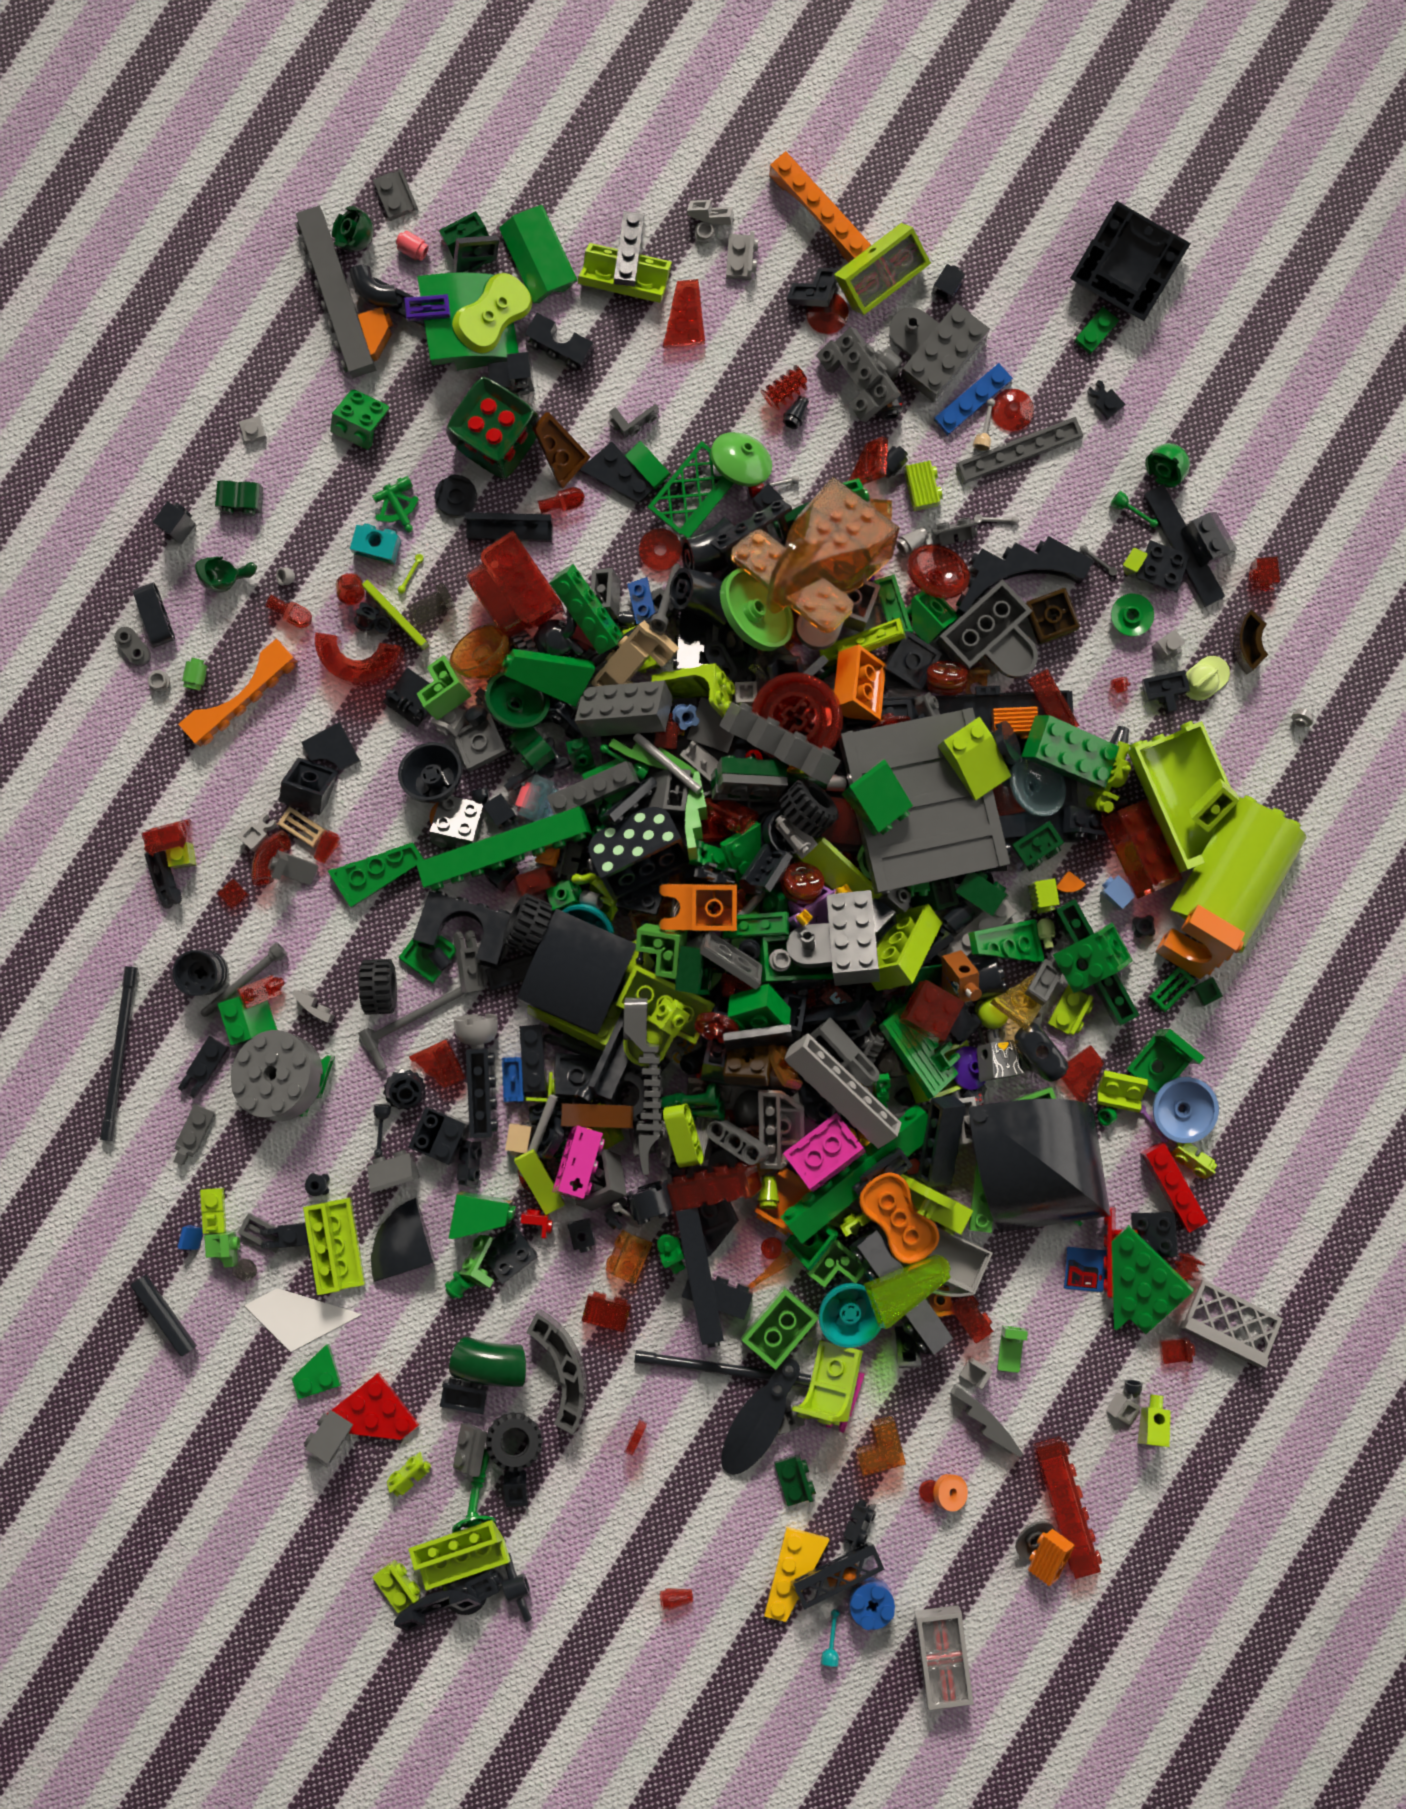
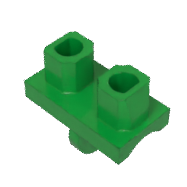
[657,1235,686,1274]

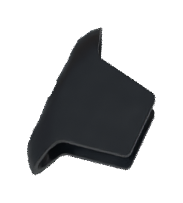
[1014,1022,1069,1082]

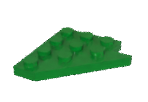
[1112,1225,1194,1334]

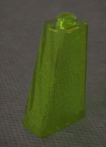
[864,1255,951,1329]

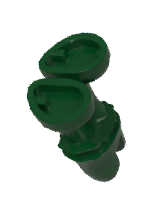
[659,1082,726,1121]

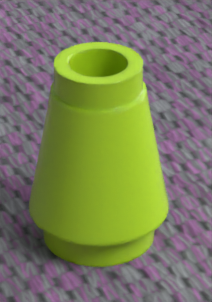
[758,1175,779,1209]

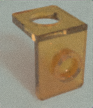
[965,667,990,694]

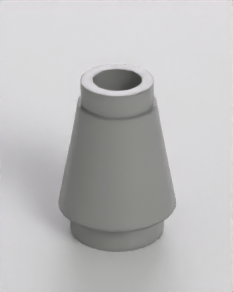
[896,527,929,556]

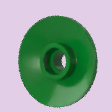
[1111,593,1154,636]

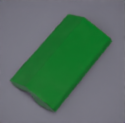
[499,205,578,303]

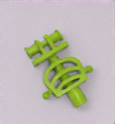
[1086,741,1132,813]

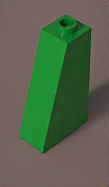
[502,649,595,707]

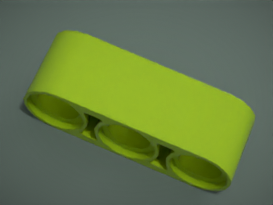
[663,1104,704,1168]

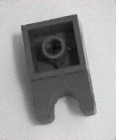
[809,1018,879,1086]

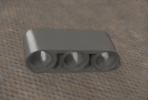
[707,1120,769,1165]

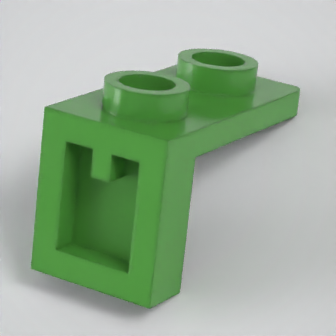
[459,1235,494,1288]
[997,1325,1028,1373]

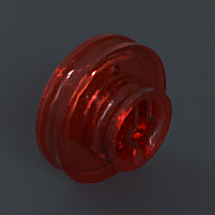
[752,673,843,761]

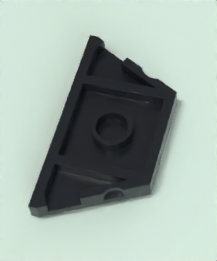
[672,1177,739,1257]

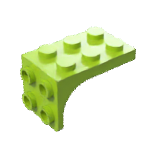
[651,663,735,718]
[792,1340,863,1425]

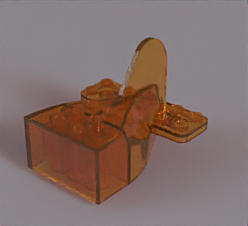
[731,477,900,633]

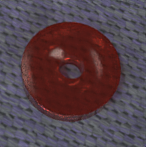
[624,1419,647,1456]

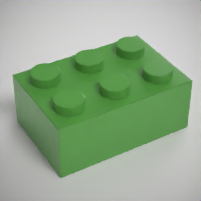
[741,1286,819,1370]

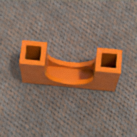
[1155,904,1245,979]

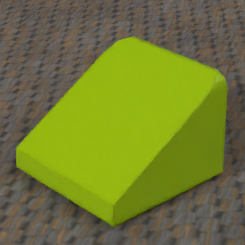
[1123,548,1147,575]

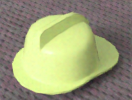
[1185,656,1230,701]

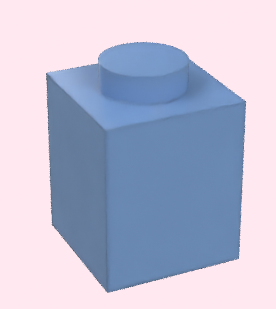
[1100,875,1138,910]

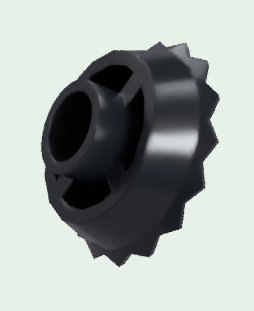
[383,1069,426,1110]

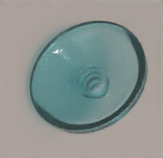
[1010,756,1066,817]

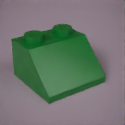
[218,990,278,1045]

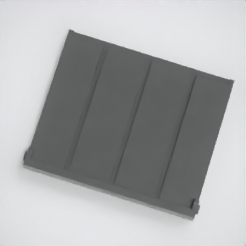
[838,708,1010,895]

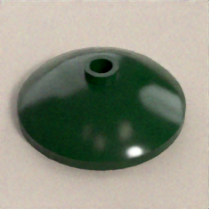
[484,671,550,730]

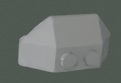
[758,1090,805,1169]

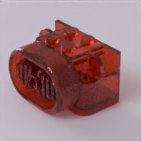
[465,531,566,639]

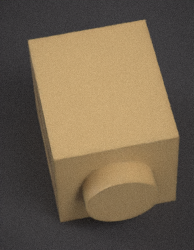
[505,1123,533,1156]

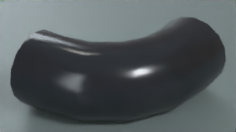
[350,265,399,307]

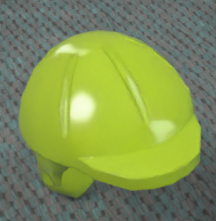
[571,873,619,922]

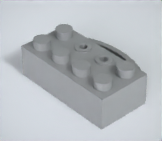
[899,1228,993,1297]

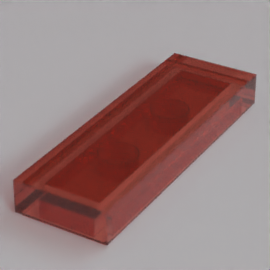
[1027,669,1080,727]

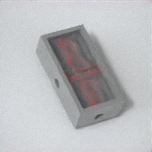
[914,1605,974,1710]

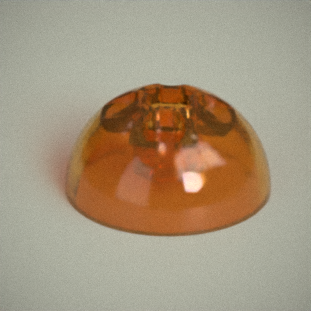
[450,623,510,680]

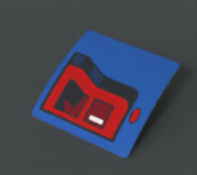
[1064,1247,1106,1292]

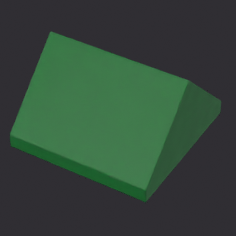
[785,1222,838,1271]

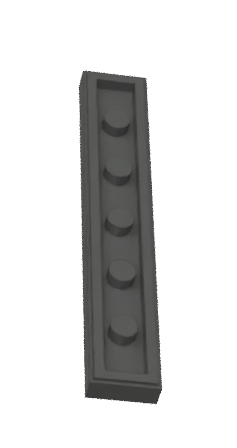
[956,417,1084,484]

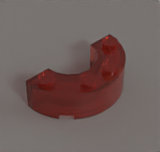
[315,632,405,687]

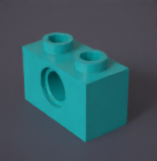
[350,523,401,565]

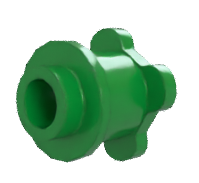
[445,1270,475,1299]

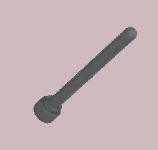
[649,563,681,633]
[201,942,288,1017]

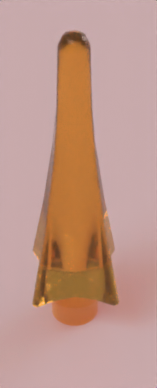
[747,1250,796,1290]

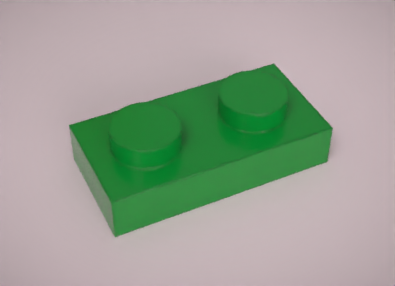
[1074,307,1119,355]

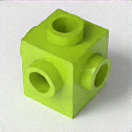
[650,997,691,1037]

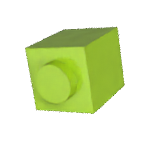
[165,842,196,869]

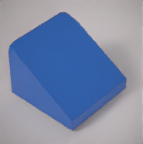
[178,1225,203,1250]

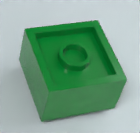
[728,984,791,1031]

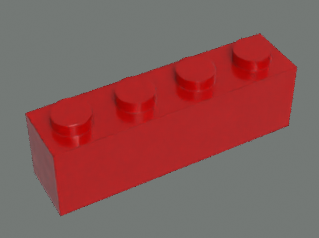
[1140,1142,1208,1233]

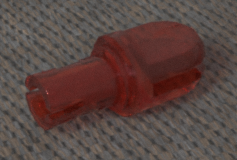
[537,487,585,514]
[266,595,312,629]

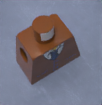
[942,950,982,1003]

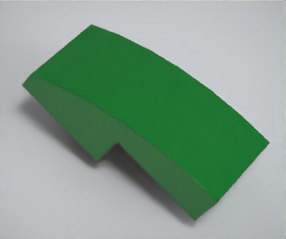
[625,441,671,489]

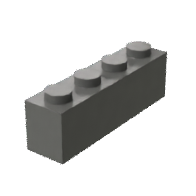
[547,761,640,815]

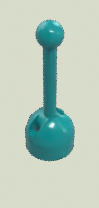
[821,1609,840,1667]

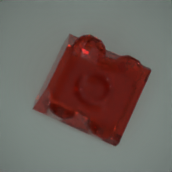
[141,819,192,856]

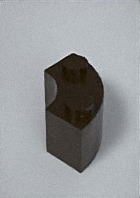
[1233,609,1269,675]

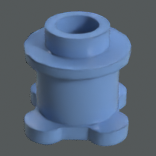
[672,704,699,730]

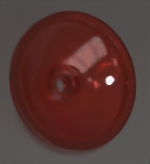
[907,544,970,599]

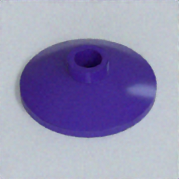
[951,1046,986,1090]

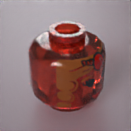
[335,573,365,605]

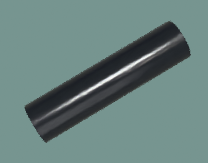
[131,1274,197,1357]

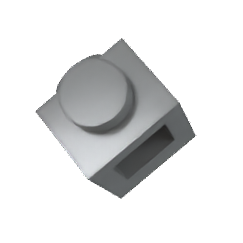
[1152,629,1185,664]

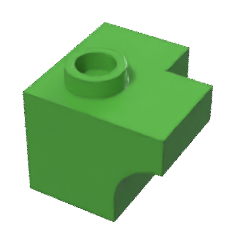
[204,1231,240,1268]

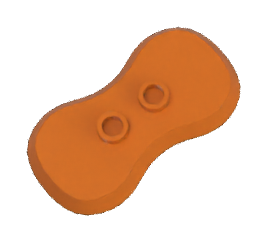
[860,1173,939,1264]

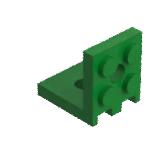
[1053,922,1133,994]
[1126,1029,1205,1094]

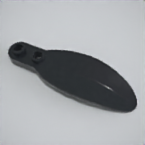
[721,1357,800,1475]

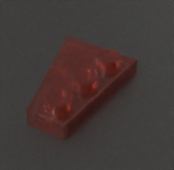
[663,279,705,349]

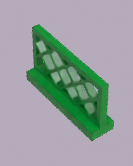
[647,441,734,539]

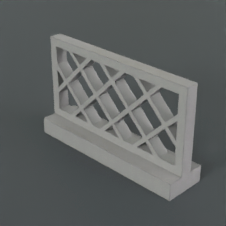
[1179,1280,1283,1368]

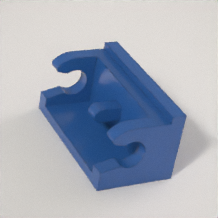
[502,1057,526,1102]

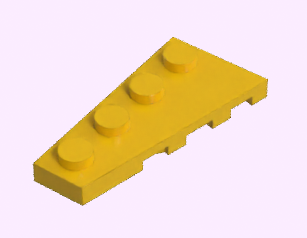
[764,1527,829,1622]

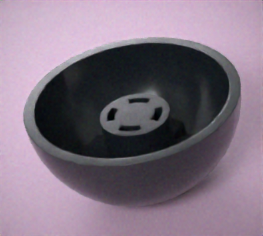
[398,742,462,804]

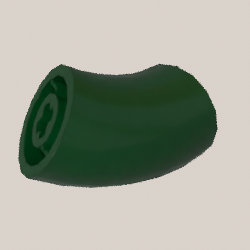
[449,1336,526,1387]

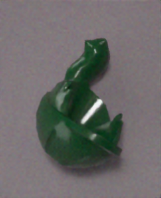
[195,556,257,593]

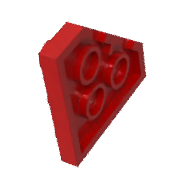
[327,1372,419,1440]

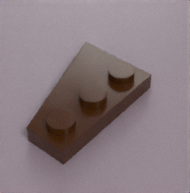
[532,412,591,489]

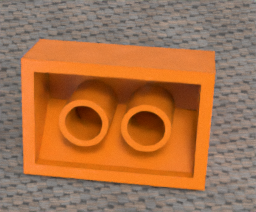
[832,644,886,721]

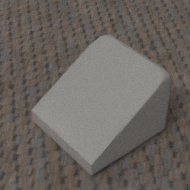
[1107,1393,1141,1426]

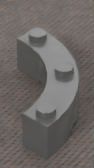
[526,1309,587,1435]

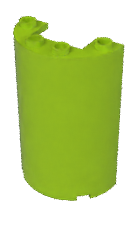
[1127,721,1231,873]
[1171,795,1307,953]

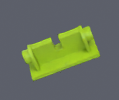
[1170,1142,1217,1179]
[387,1452,432,1497]

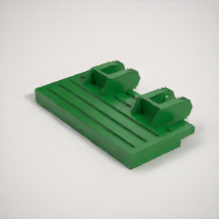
[878,1001,961,1099]

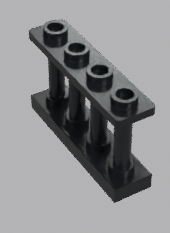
[710,500,805,581]

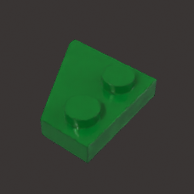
[292,1344,342,1399]

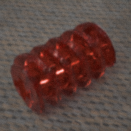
[760,365,808,411]
[1173,1253,1206,1287]

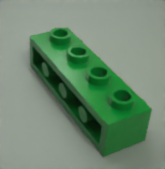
[549,564,623,655]

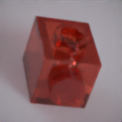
[1249,556,1280,591]

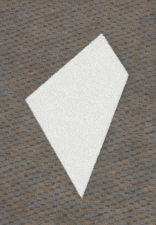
[244,1288,362,1352]

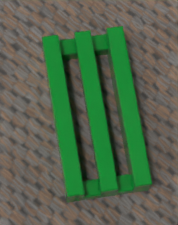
[1149,966,1196,1012]

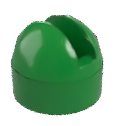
[1098,1107,1118,1126]

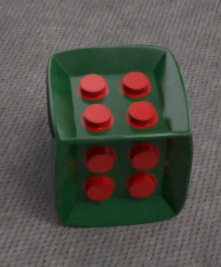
[446,377,539,479]

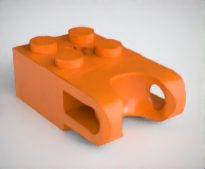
[659,884,737,931]

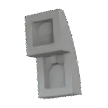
[687,200,734,225]

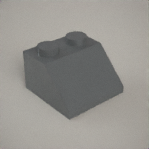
[367,1150,420,1193]

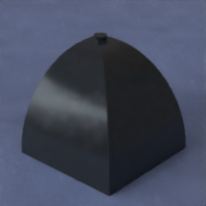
[968,1099,1111,1232]

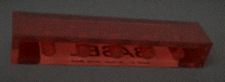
[1034,1436,1102,1579]

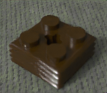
[1025,588,1080,644]
[723,1044,775,1086]

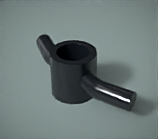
[502,1553,532,1622]

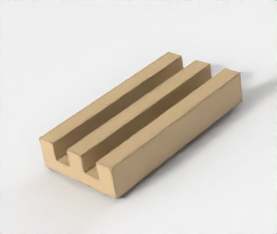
[278,806,327,848]

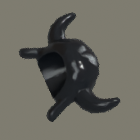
[526,610,584,656]

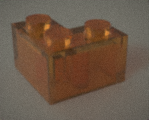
[856,1416,906,1476]

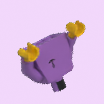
[788,884,852,929]

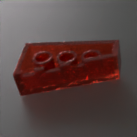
[667,1161,762,1211]

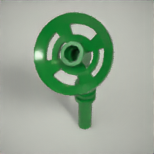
[452,1447,496,1533]

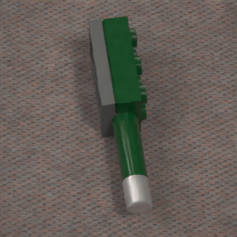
[711,756,847,803]

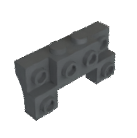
[816,327,901,422]

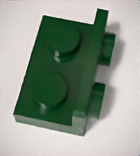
[438,211,489,259]
[774,1454,816,1506]

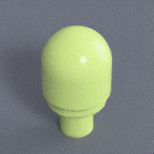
[1037,918,1056,949]

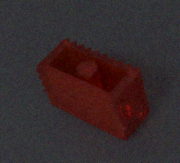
[581,1291,631,1332]

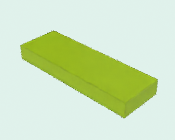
[514,1149,565,1215]

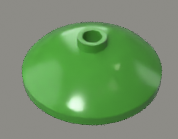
[711,432,772,486]

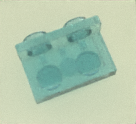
[519,775,559,822]

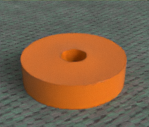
[933,1474,968,1511]

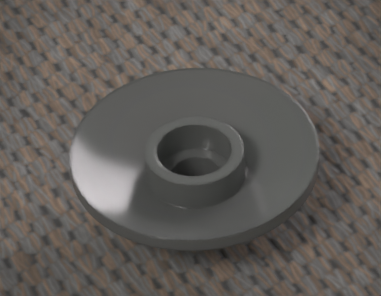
[1015,1521,1056,1559]

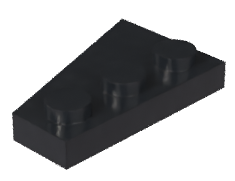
[580,441,655,504]

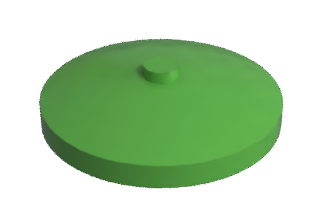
[720,567,793,651]

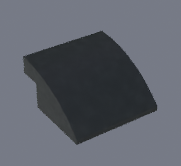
[517,909,636,1036]

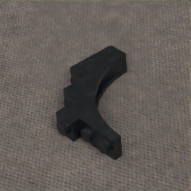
[956,536,1094,616]

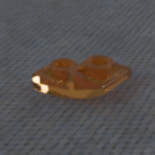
[768,1044,803,1090]

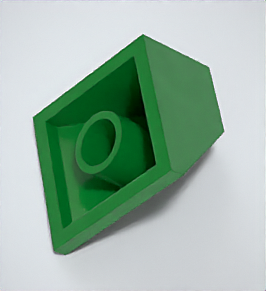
[911,586,960,644]

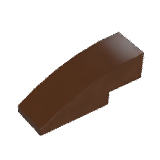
[561,1104,633,1128]

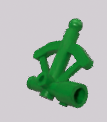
[372,476,418,533]

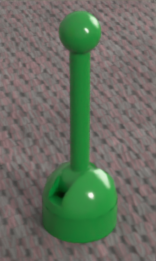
[1110,490,1158,528]
[600,745,650,781]

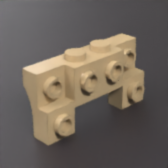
[591,620,680,686]

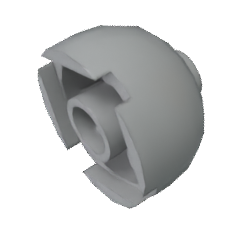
[453,1014,498,1049]

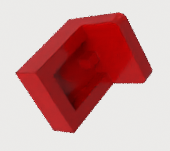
[520,1209,553,1239]

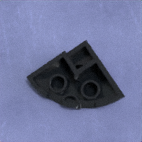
[371,1198,436,1282]

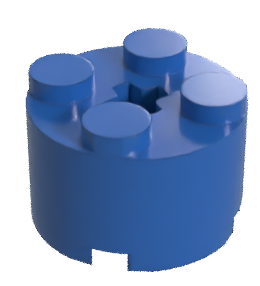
[848,1577,895,1630]

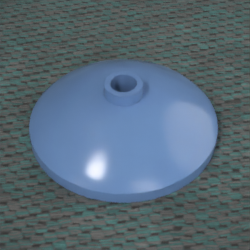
[1153,1077,1219,1143]

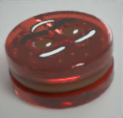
[927,661,968,696]
[781,862,825,905]

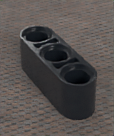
[133,582,175,648]

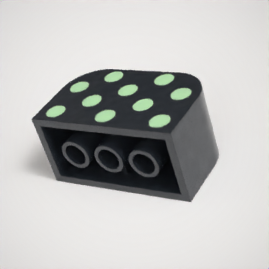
[589,807,689,901]

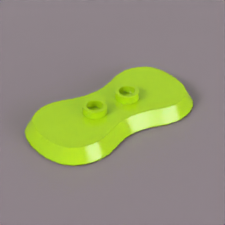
[452,273,532,353]

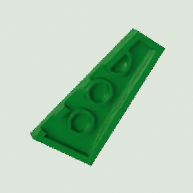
[328,842,424,908]
[968,919,1044,963]

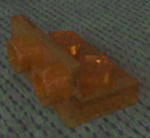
[606,1230,652,1284]

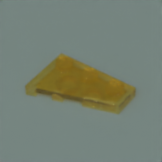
[990,974,1042,1030]

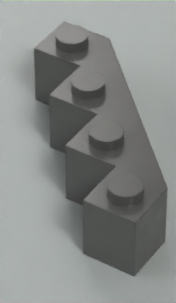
[719,702,840,784]

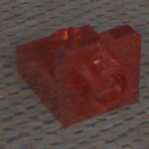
[1159,1338,1195,1364]

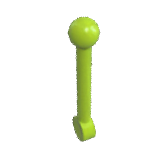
[397,554,424,594]

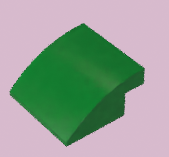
[417,273,519,371]

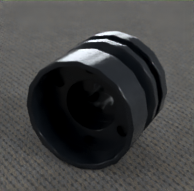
[756,809,796,854]
[172,950,229,996]

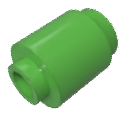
[182,658,208,691]

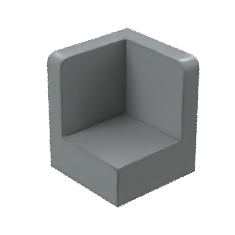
[959,1356,993,1390]

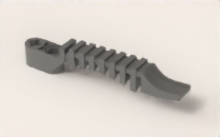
[624,998,662,1175]

